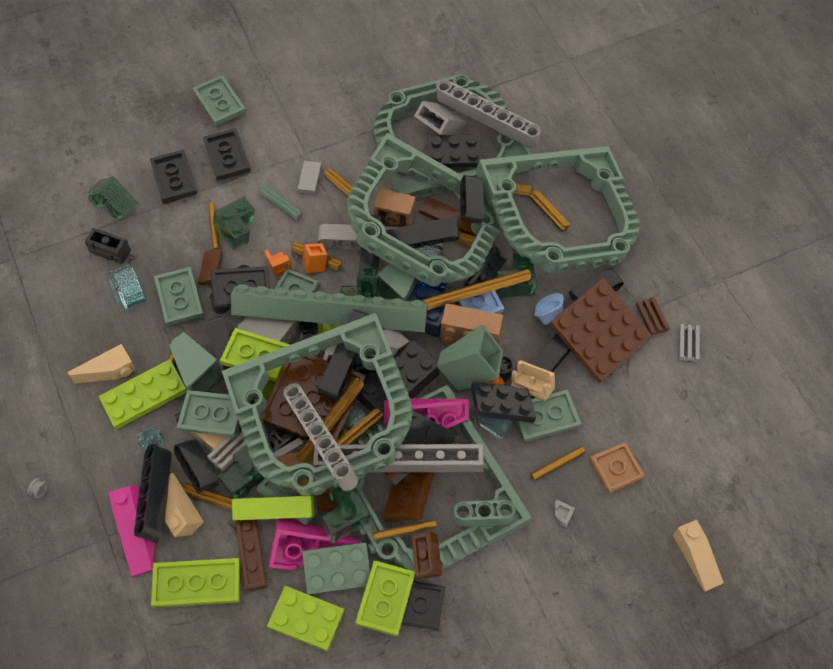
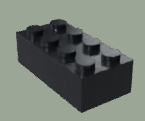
[357,340,440,421]

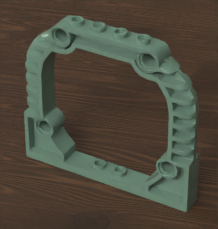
[374,75,532,202]
[346,133,501,287]
[475,146,640,273]
[222,313,412,496]
[338,385,532,571]

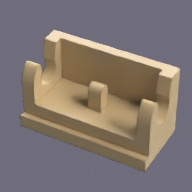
[511,360,555,401]

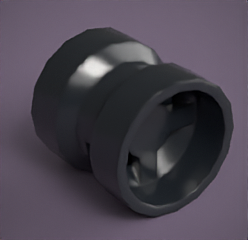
[499,356,513,381]

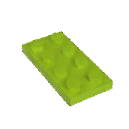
[99,359,187,430]
[151,558,240,608]

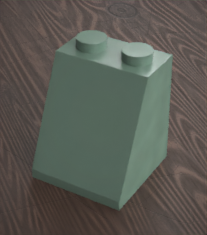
[377,263,422,301]
[437,325,503,391]
[169,332,223,392]

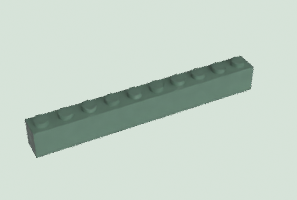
[231,285,428,332]

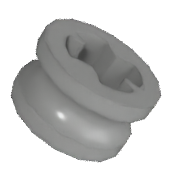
[27,478,48,499]

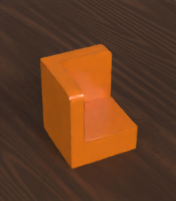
[302,243,327,273]
[264,249,291,277]

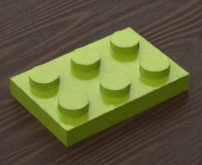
[220,328,290,382]
[355,560,415,637]
[267,586,345,652]

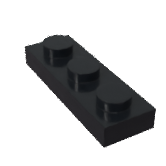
[464,246,507,298]

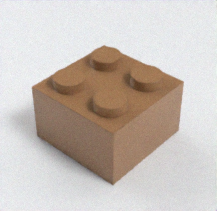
[374,189,415,227]

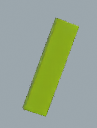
[232,495,314,520]

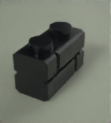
[85,228,131,264]

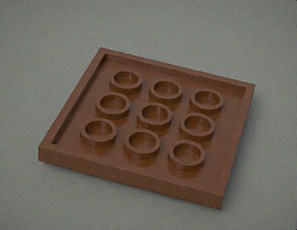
[548,278,652,383]
[261,355,366,443]

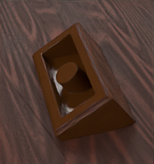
[198,248,223,286]
[412,531,442,579]

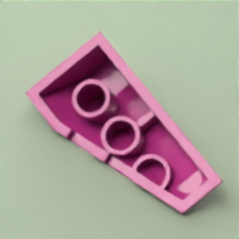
[384,399,469,429]
[108,486,156,577]
[269,518,361,570]

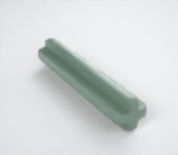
[259,185,303,220]

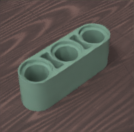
[453,500,516,527]

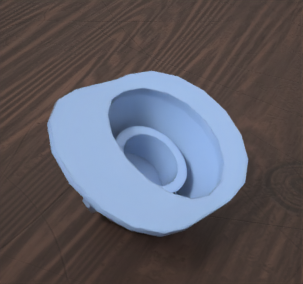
[534,293,564,325]

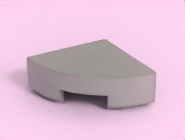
[554,499,575,528]

